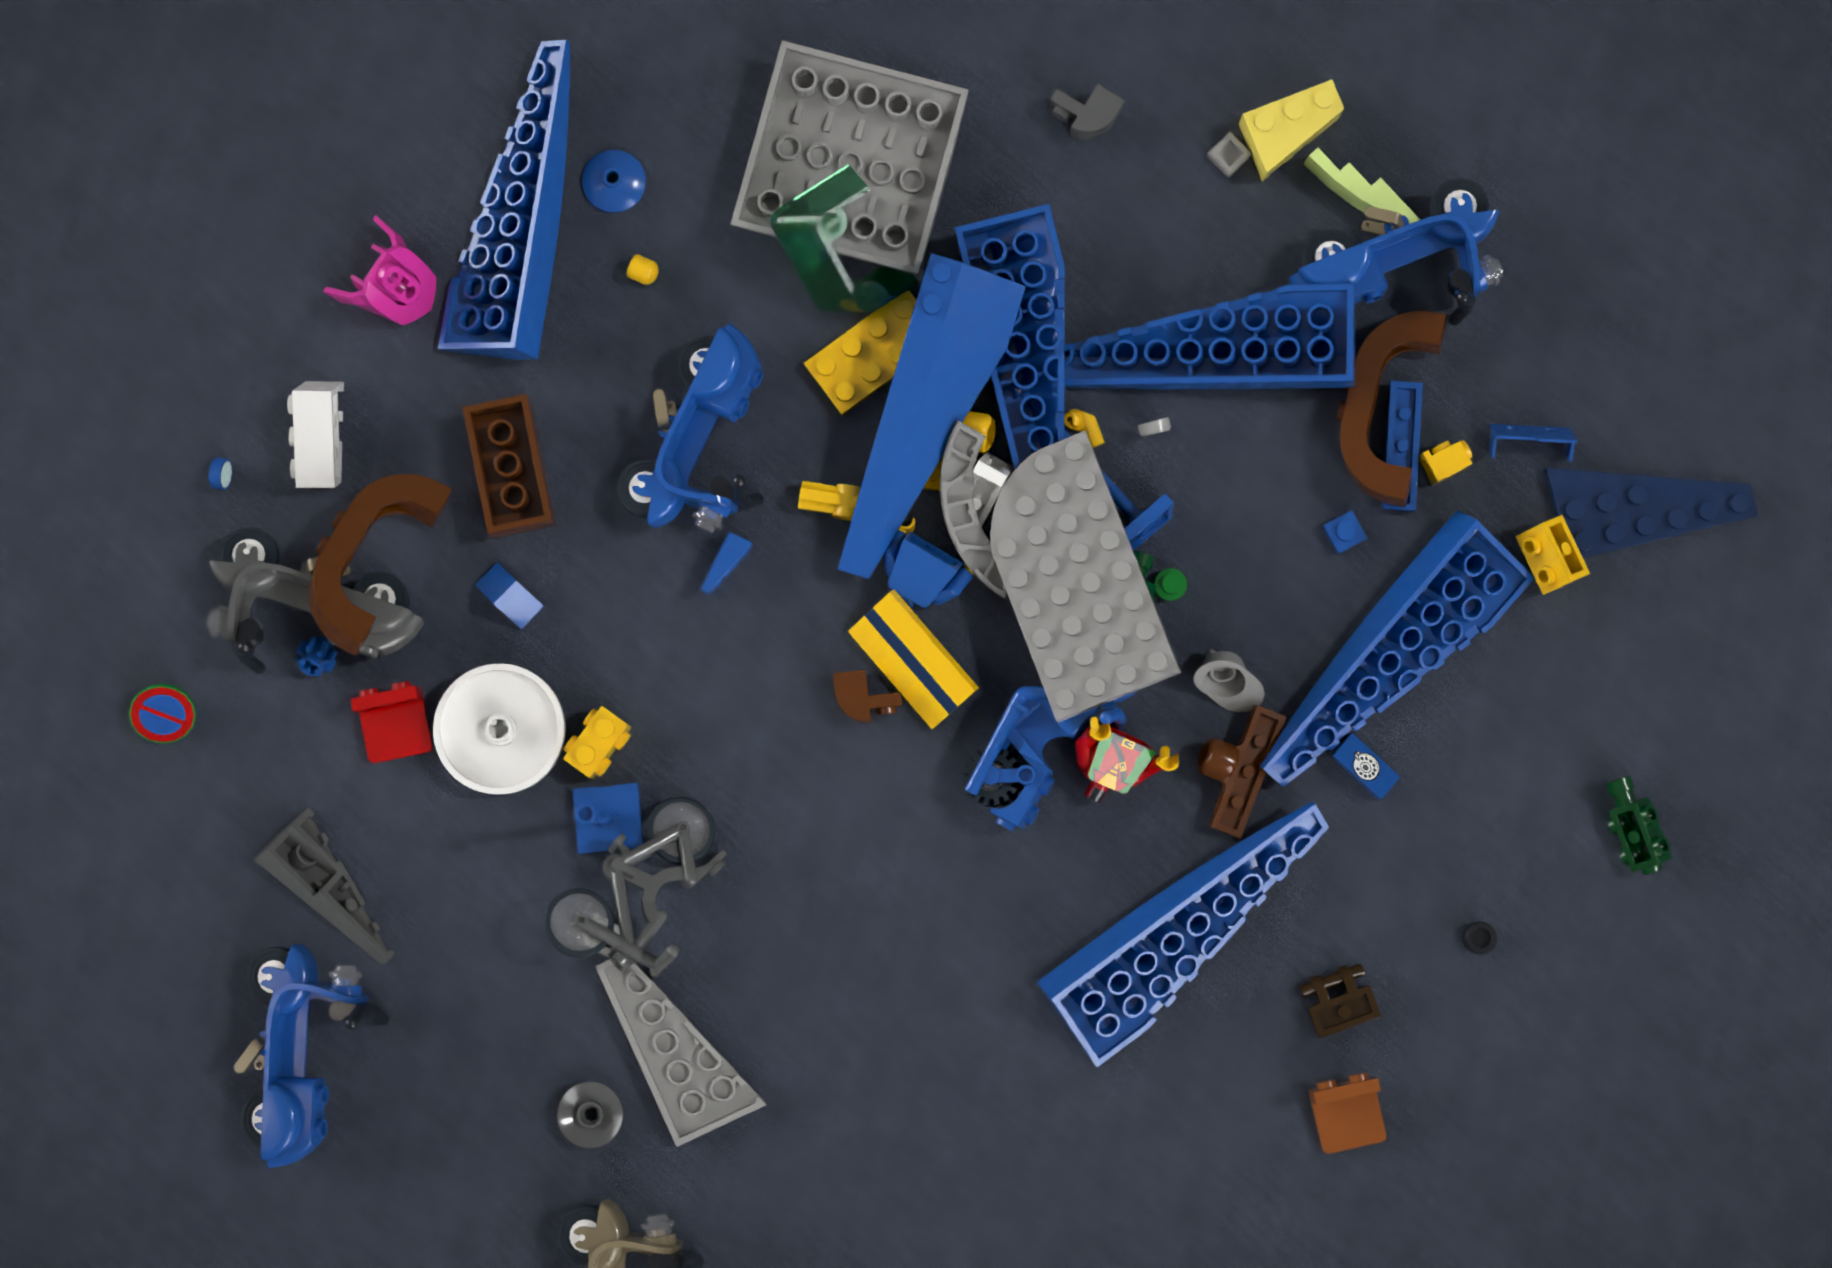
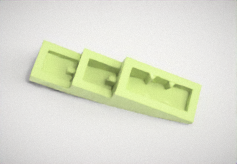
[1304,148,1420,224]

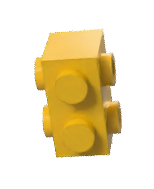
[1515,515,1590,595]
[563,706,632,779]

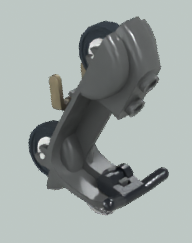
[206,527,424,674]

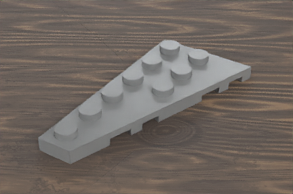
[595,959,767,1147]

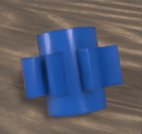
[295,636,337,676]

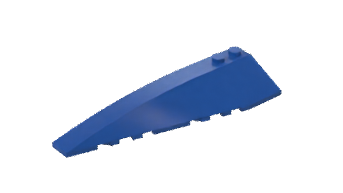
[838,253,1026,579]
[1064,283,1355,389]
[1036,801,1329,1067]

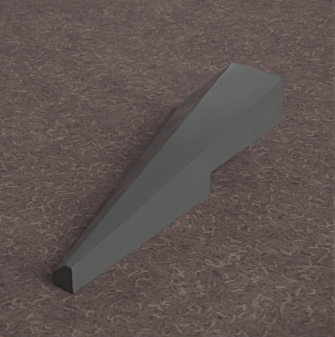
[254,807,395,965]

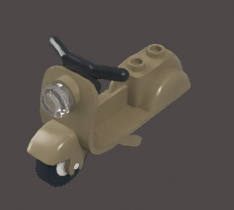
[557,1198,704,1268]

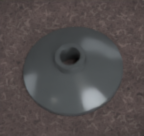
[557,1081,623,1148]

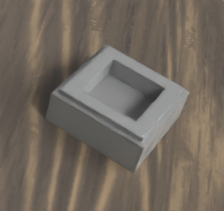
[1206,132,1252,178]

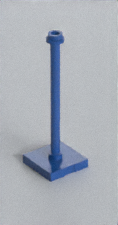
[1010,379,1174,550]
[573,783,644,854]

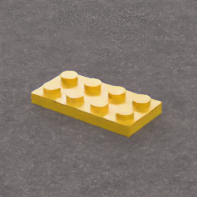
[804,288,917,416]

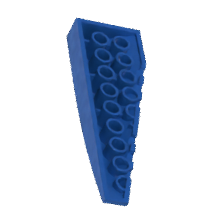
[438,40,570,360]
[955,204,1065,470]
[1260,510,1534,787]

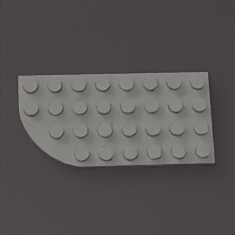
[990,430,1181,723]

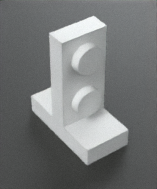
[973,452,1014,527]

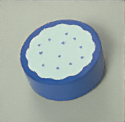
[208,457,233,491]

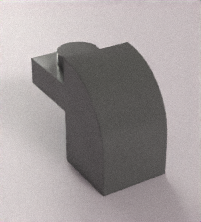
[1049,84,1125,140]

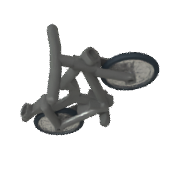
[544,797,727,978]

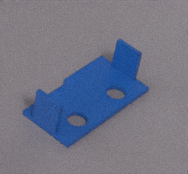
[1488,424,1578,462]

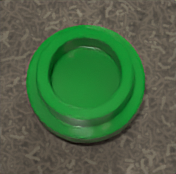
[1154,568,1187,601]

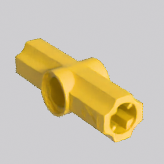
[798,481,861,521]

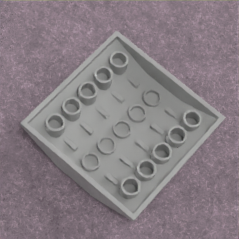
[731,40,969,275]

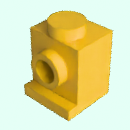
[1419,440,1473,486]

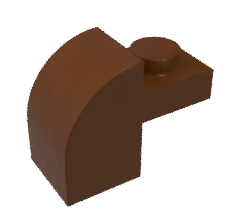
[833,670,902,724]

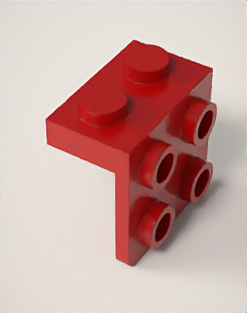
[350,681,433,763]

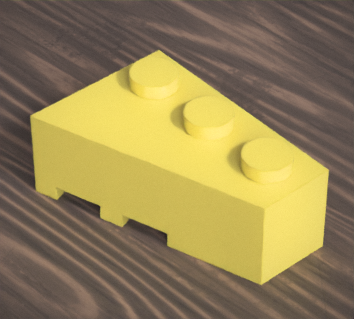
[1238,80,1344,182]

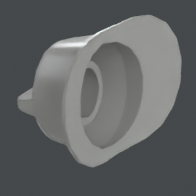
[1193,649,1265,712]

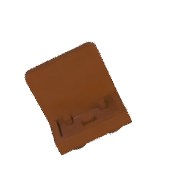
[1308,1072,1387,1154]

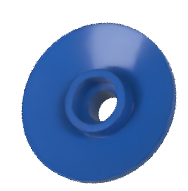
[582,150,646,213]

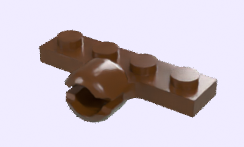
[1197,705,1286,839]

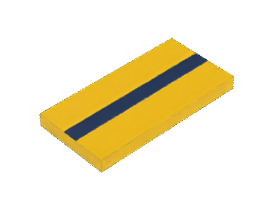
[848,589,979,729]

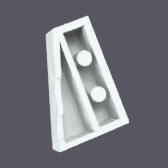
[287,381,344,488]

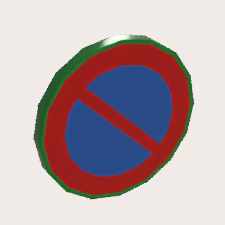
[129,683,196,744]

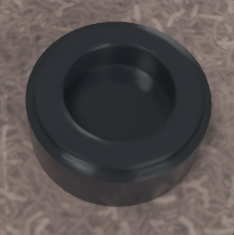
[1462,921,1497,955]

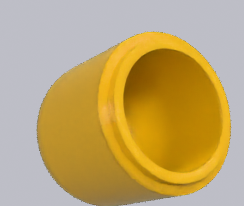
[626,254,659,285]

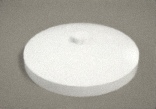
[433,664,566,795]

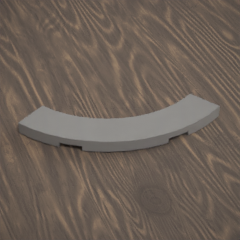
[940,420,1007,598]

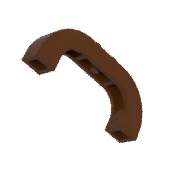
[1337,311,1446,508]
[309,474,452,656]

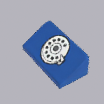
[1330,733,1400,801]

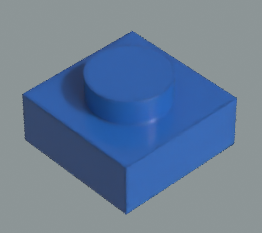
[1322,510,1367,555]

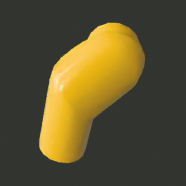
[1064,409,1105,448]

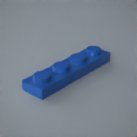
[1382,381,1423,512]

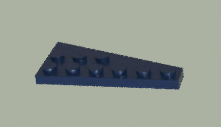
[1543,468,1759,559]

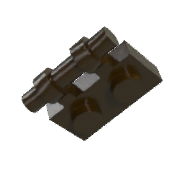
[1299,963,1381,1039]

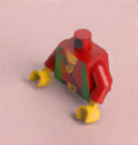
[1075,717,1179,803]

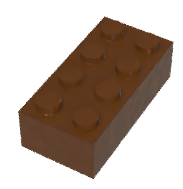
[462,394,557,538]

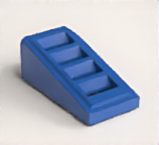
[701,532,753,596]

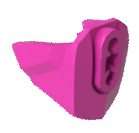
[323,215,437,326]

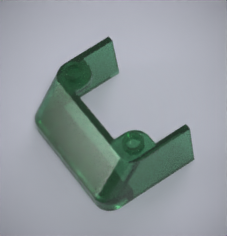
[770,164,919,312]

